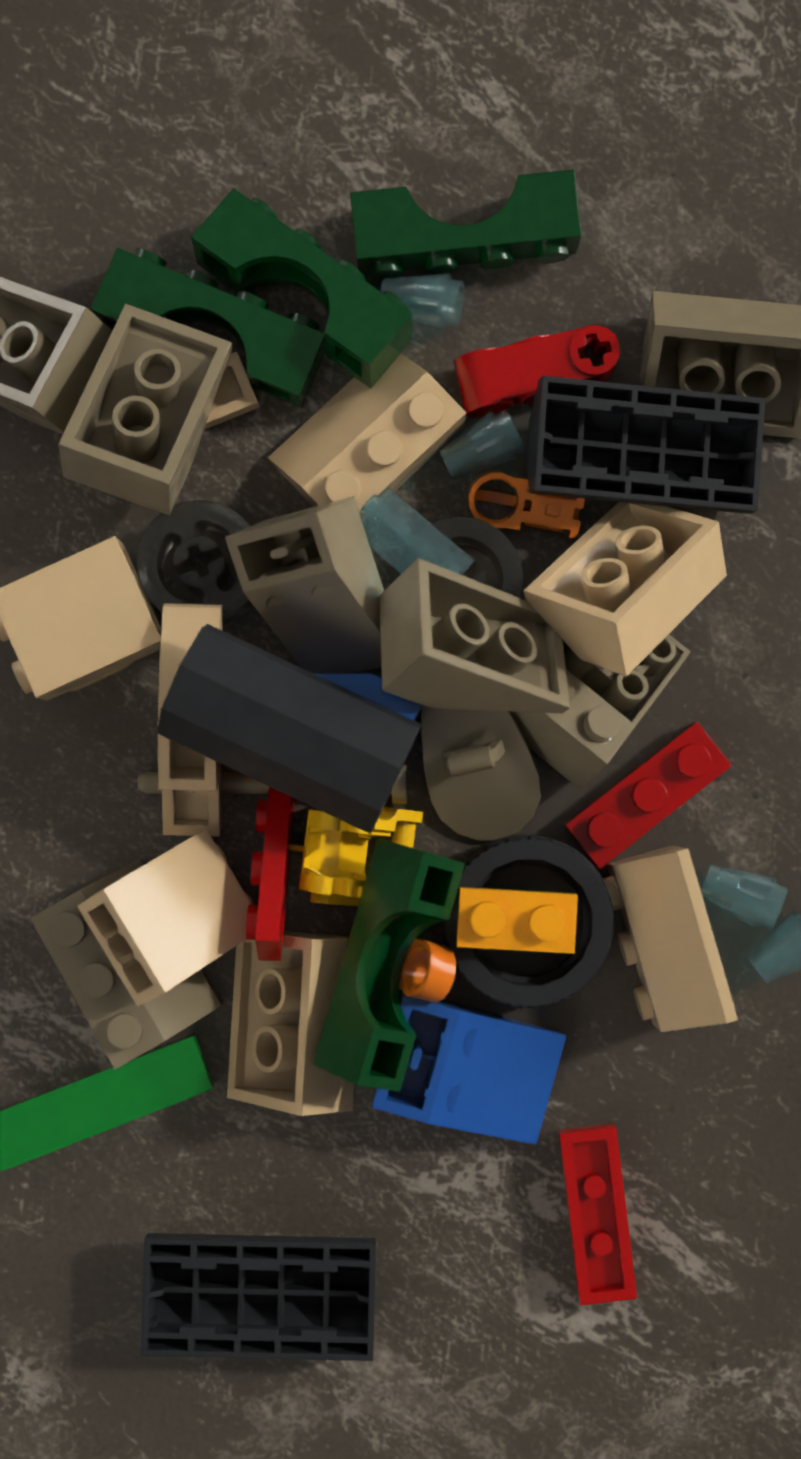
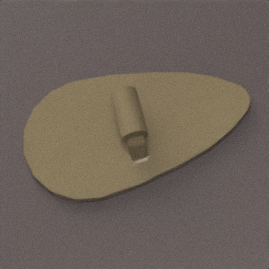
[421,705,541,841]

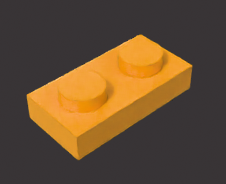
[456,887,578,954]

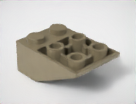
[225,496,384,674]
[511,634,691,790]

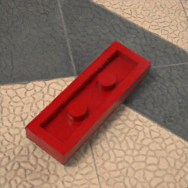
[563,721,732,869]
[246,786,295,962]
[558,1123,637,1306]

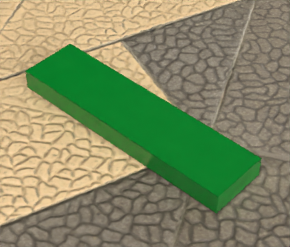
[0,1034,215,1172]

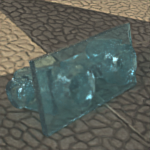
[361,487,474,575]

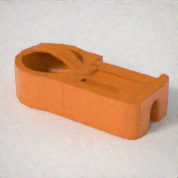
[467,470,585,538]
[399,938,456,1003]

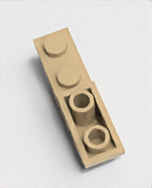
[158,604,222,837]

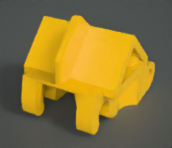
[289,807,423,906]

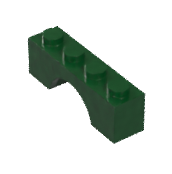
[350,169,582,281]
[191,188,412,389]
[91,247,326,408]
[313,838,465,1092]

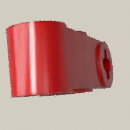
[453,325,620,418]

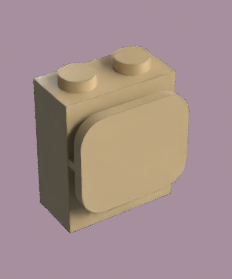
[0,536,161,701]
[77,829,255,1007]

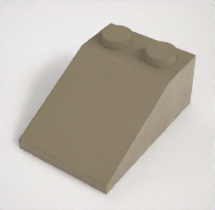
[0,277,112,434]
[58,304,232,516]
[379,558,570,714]

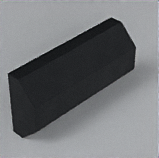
[526,376,765,514]
[157,624,422,834]
[141,1233,376,1361]

